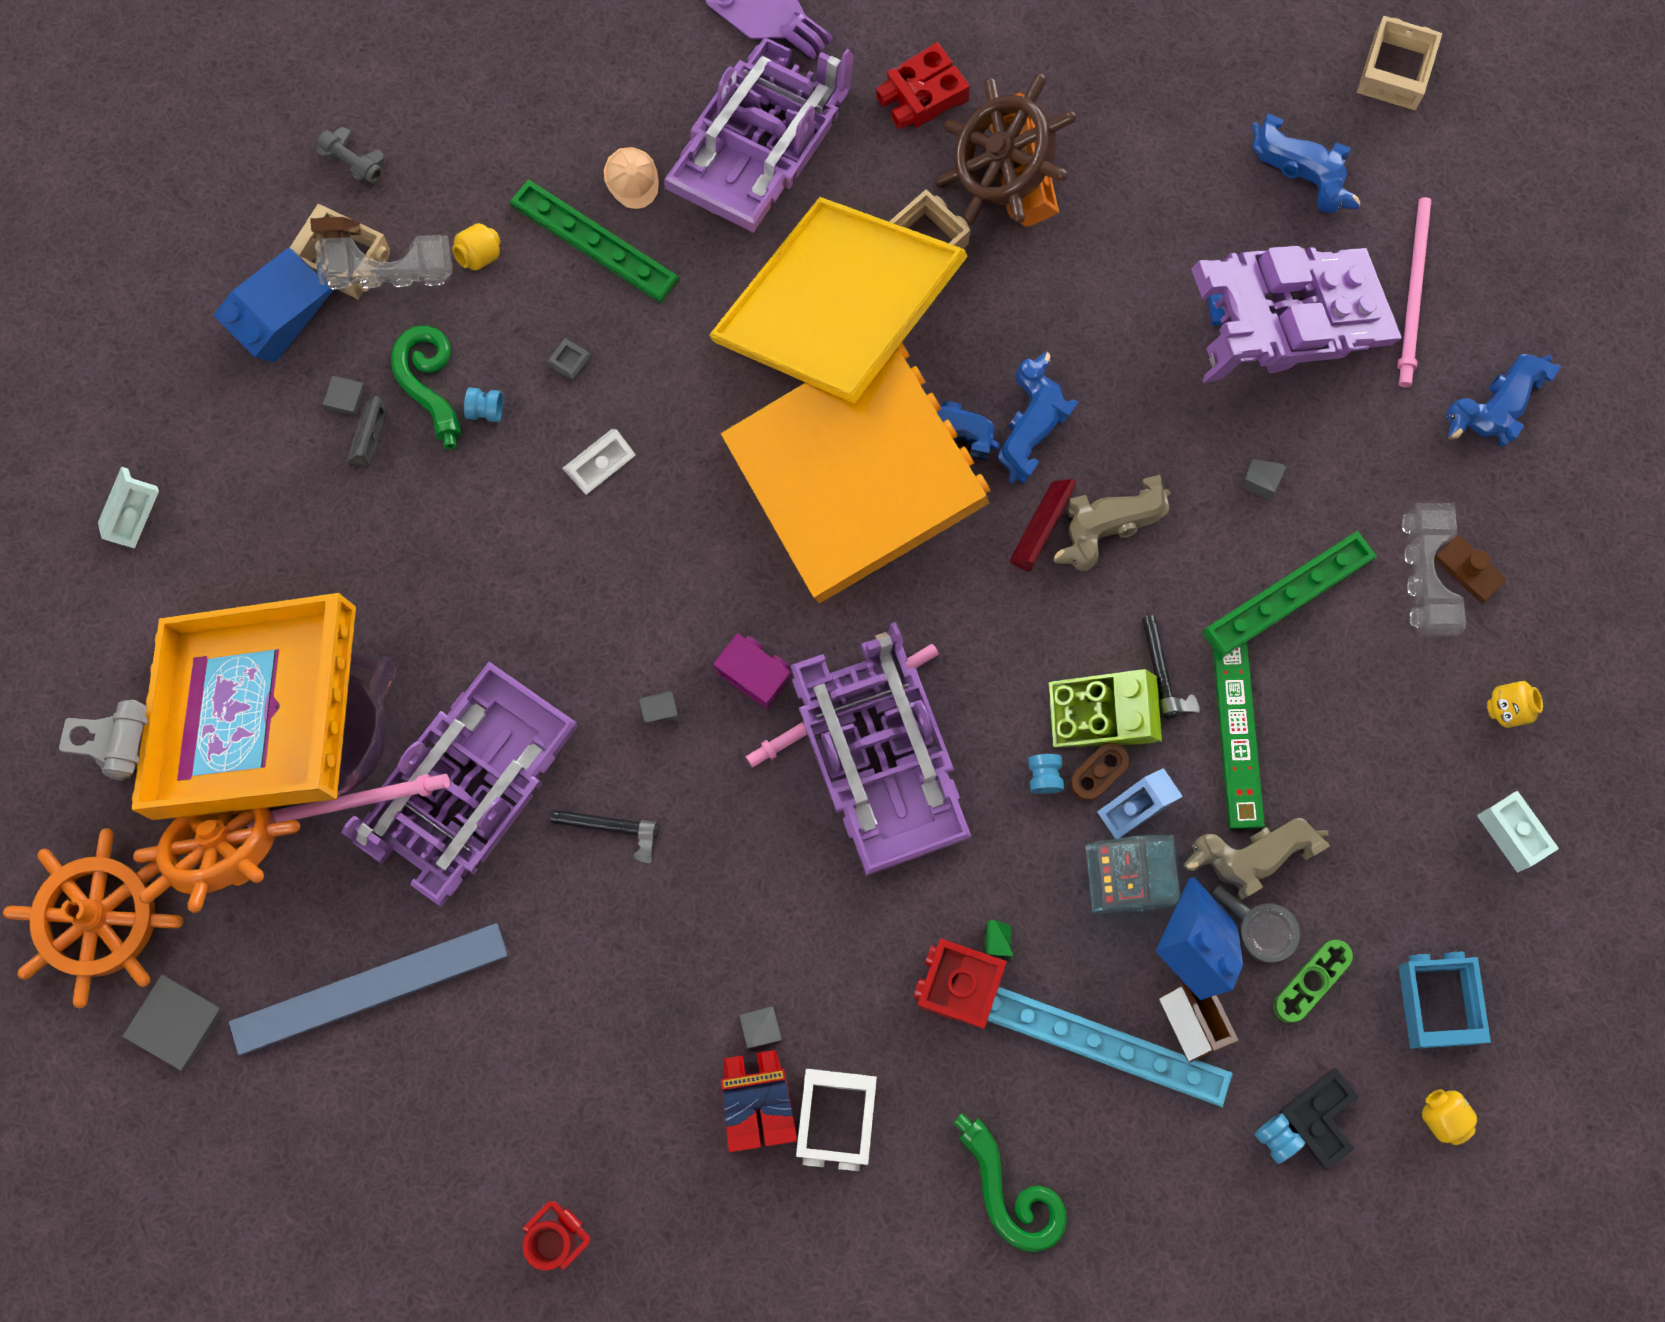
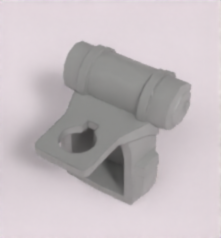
[59,700,148,781]

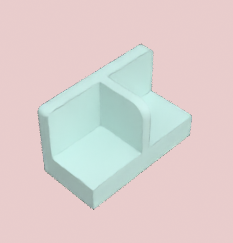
[98,467,159,548]
[1477,791,1559,872]

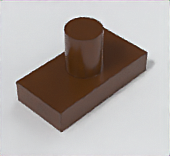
[1433,534,1507,604]

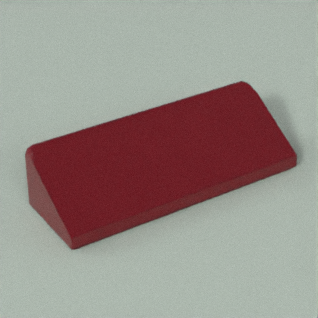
[1009,479,1076,572]

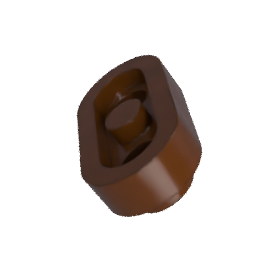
[1070,743,1129,801]

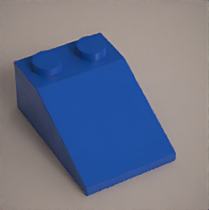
[213,247,333,362]
[1156,877,1243,1000]

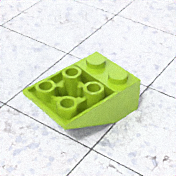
[1049,669,1162,748]

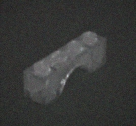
[314,235,453,289]
[1402,503,1466,637]

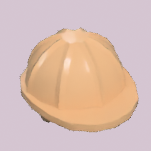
[603,147,659,209]

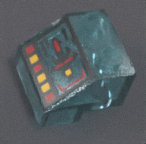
[1086,835,1180,913]

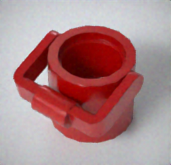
[522,1201,590,1271]

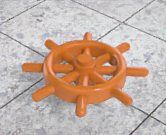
[133,807,300,913]
[3,828,184,1008]

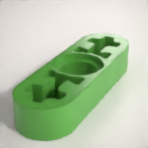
[1273,940,1353,1023]

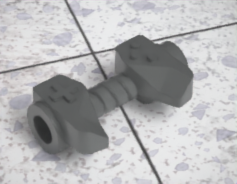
[316,127,385,185]

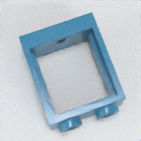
[1398,952,1491,1049]

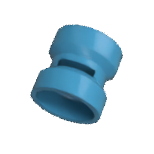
[464,387,503,423]
[1028,754,1064,794]
[1254,1113,1305,1164]

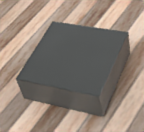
[547,338,592,382]
[323,376,365,416]

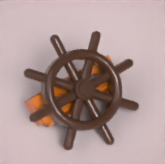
[935,73,1077,227]

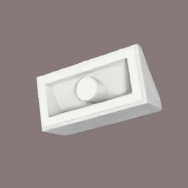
[562,429,636,495]

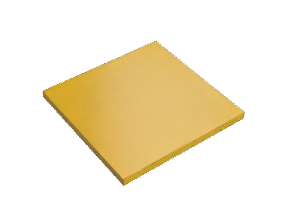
[709,197,968,404]

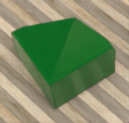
[984,920,1013,960]

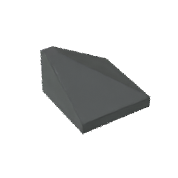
[739,1006,782,1050]

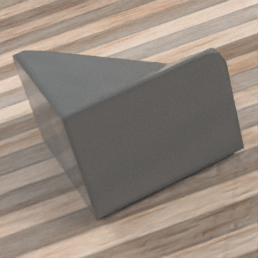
[1240,459,1287,500]
[639,691,680,722]

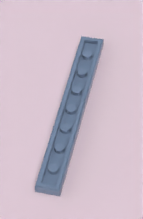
[229,923,509,1056]

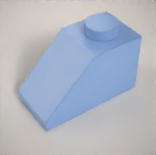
[1097,768,1183,840]

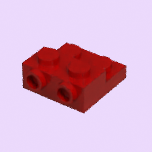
[914,938,1007,1030]

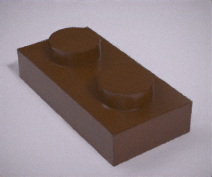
[310,217,361,242]

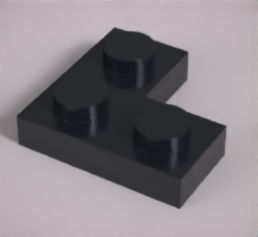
[1279,1068,1359,1170]

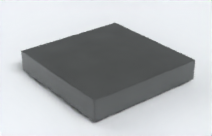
[122,974,223,1071]

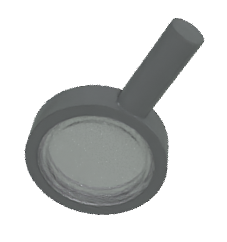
[1211,884,1300,963]

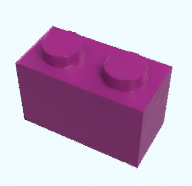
[713,633,791,710]

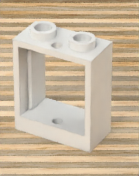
[796,1069,877,1171]

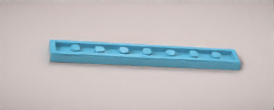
[988,987,1233,1107]

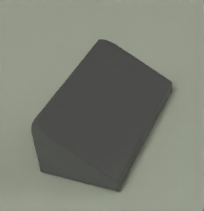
[347,396,387,467]

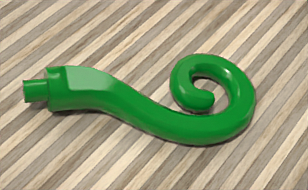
[391,325,461,450]
[953,1113,1067,1252]

